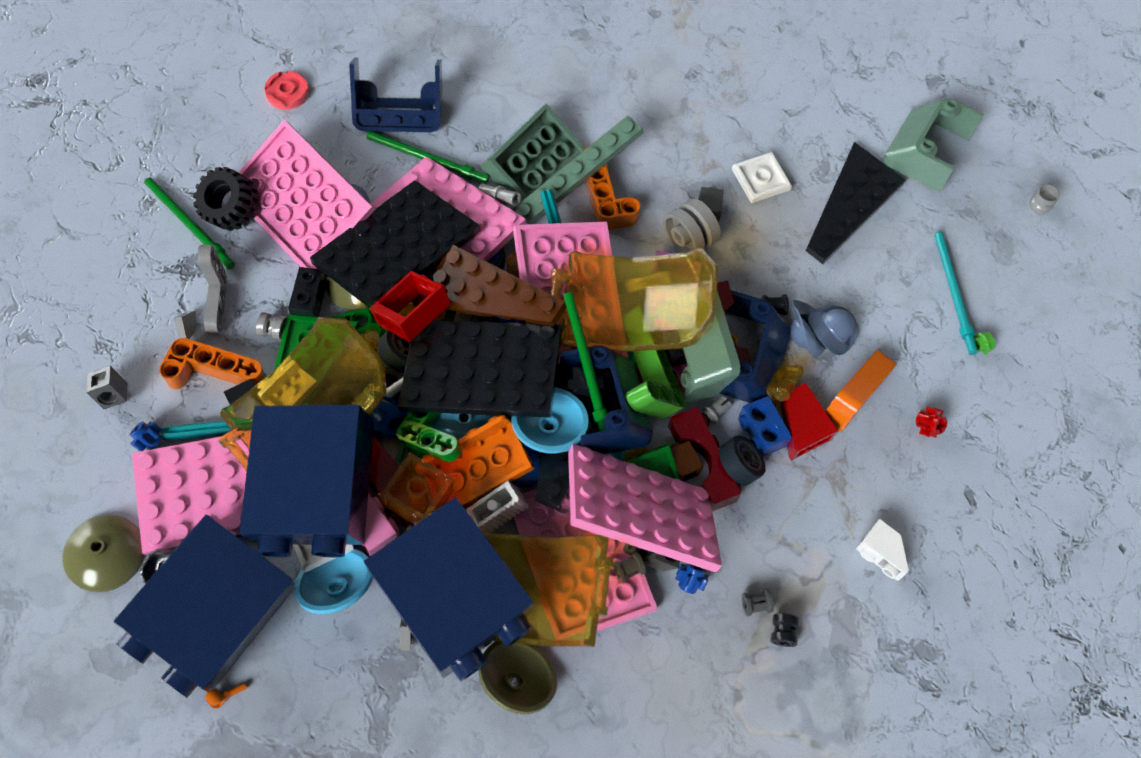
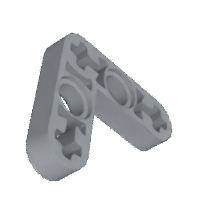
[198,245,227,333]

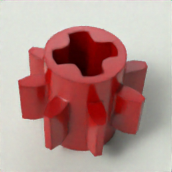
[915,407,947,438]

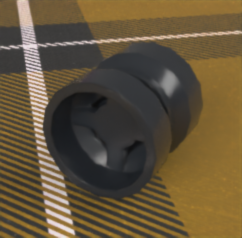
[771,613,800,647]

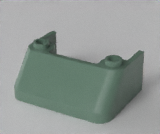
[884,98,984,192]
[652,285,740,403]

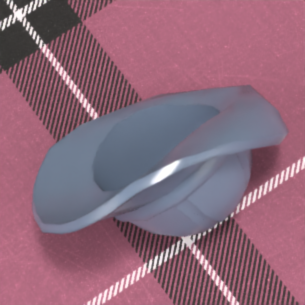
[790,300,826,357]
[807,305,858,355]

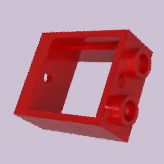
[369,271,451,342]

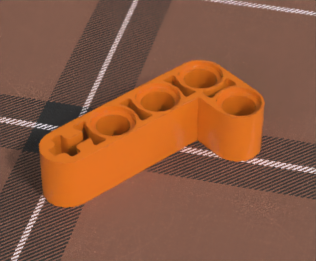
[584,146,640,230]
[159,338,266,389]
[825,349,897,432]

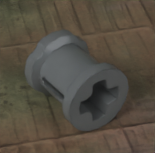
[612,552,646,584]
[742,589,774,617]

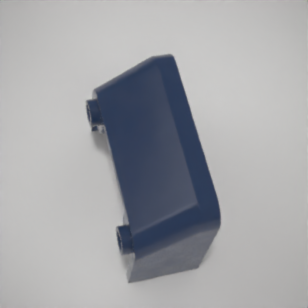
[349,57,442,133]
[719,290,790,403]
[559,345,653,455]

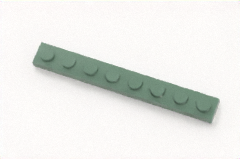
[506,115,643,245]

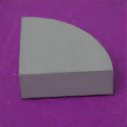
[174,311,196,339]
[400,619,412,651]

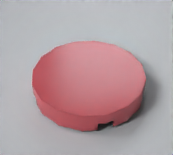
[265,71,309,110]

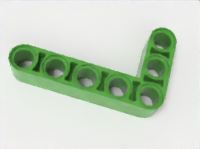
[622,304,685,419]

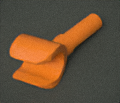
[205,683,247,709]

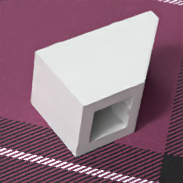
[856,519,909,581]

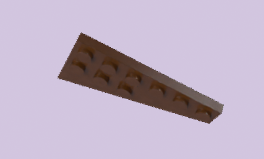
[413,245,567,326]

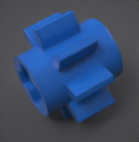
[129,421,163,451]
[675,563,709,594]

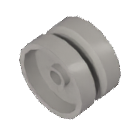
[663,199,721,256]

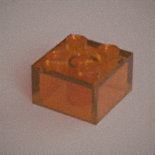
[380,453,455,525]

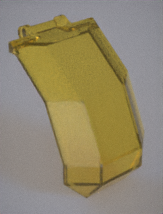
[550,248,718,352]
[219,317,387,471]
[481,531,614,647]

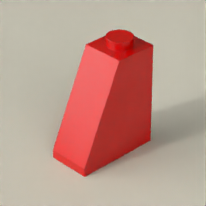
[780,383,838,461]

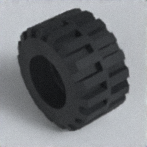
[193,167,259,231]

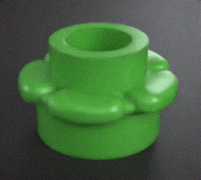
[975,332,996,354]

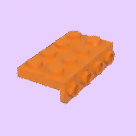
[417,415,535,509]

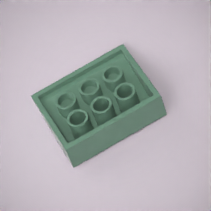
[480,104,585,202]

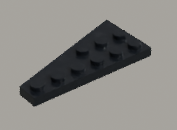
[806,142,906,264]
[535,366,616,511]

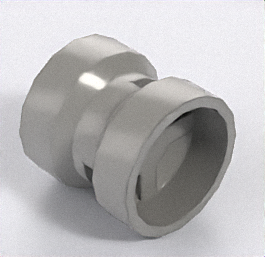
[1029,184,1060,214]
[256,312,286,340]

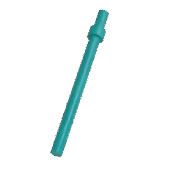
[934,232,978,355]

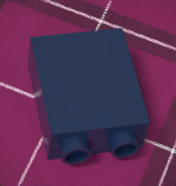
[239,405,374,558]
[363,497,534,682]
[113,514,295,698]

